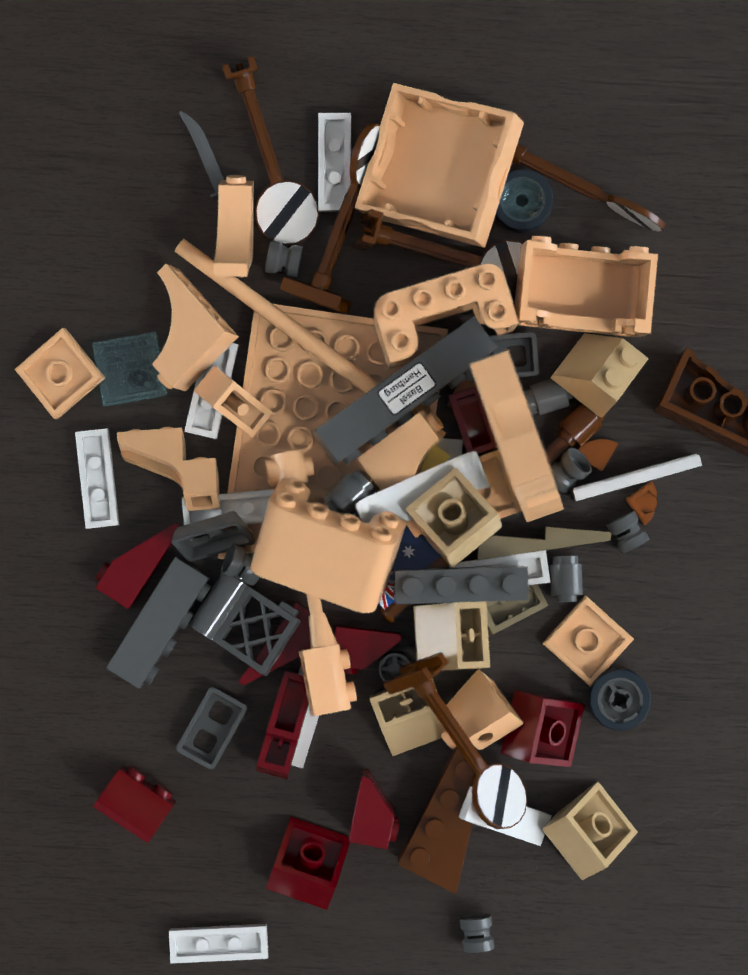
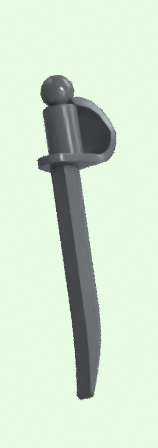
[179,111,224,198]

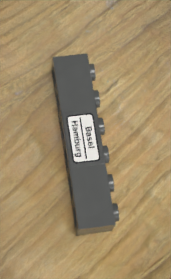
[312,316,497,465]

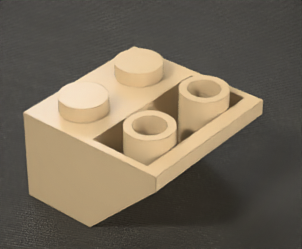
[413,602,490,671]
[369,678,446,756]

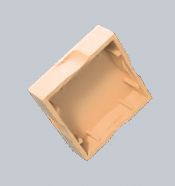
[354,83,524,248]
[470,351,564,522]

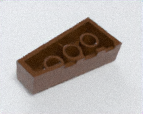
[653,347,748,457]
[398,747,487,894]

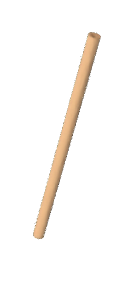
[174,239,446,445]

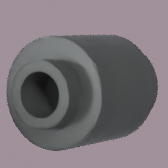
[523,378,573,416]
[326,470,375,515]
[549,556,583,603]

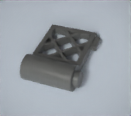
[189,573,301,676]

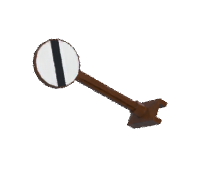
[222,56,319,245]
[511,111,666,232]
[280,122,380,315]
[352,209,523,304]
[383,652,527,829]

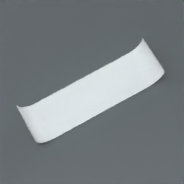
[355,452,491,524]

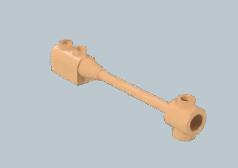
[264,450,357,716]

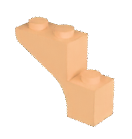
[117,427,220,511]

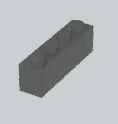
[106,557,212,689]
[393,566,529,604]

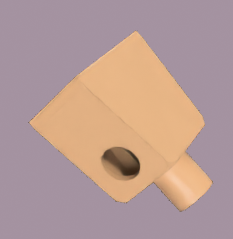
[441,669,524,750]

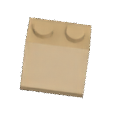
[550,333,649,418]
[405,467,502,569]
[542,782,638,880]

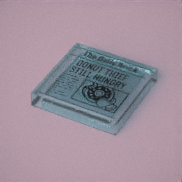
[92,332,168,407]

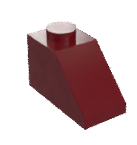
[335,625,401,674]

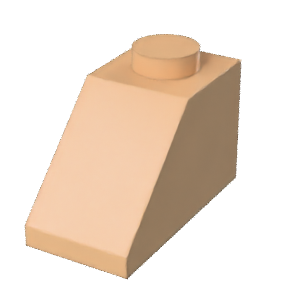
[194,366,273,438]

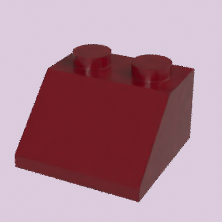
[501,690,585,767]
[93,765,176,843]
[349,768,399,850]
[266,817,350,910]

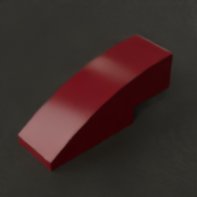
[448,386,499,456]
[256,671,309,780]

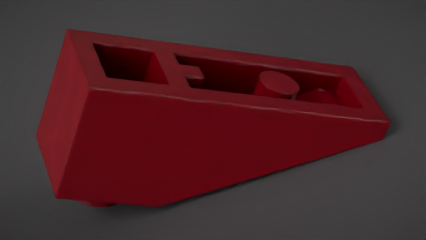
[95,523,183,609]
[238,601,311,686]

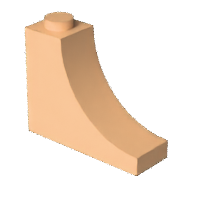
[213,175,254,277]
[152,264,239,392]
[357,409,444,538]

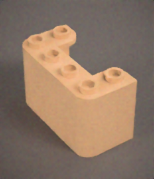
[514,236,658,337]
[373,263,519,370]
[250,477,407,613]

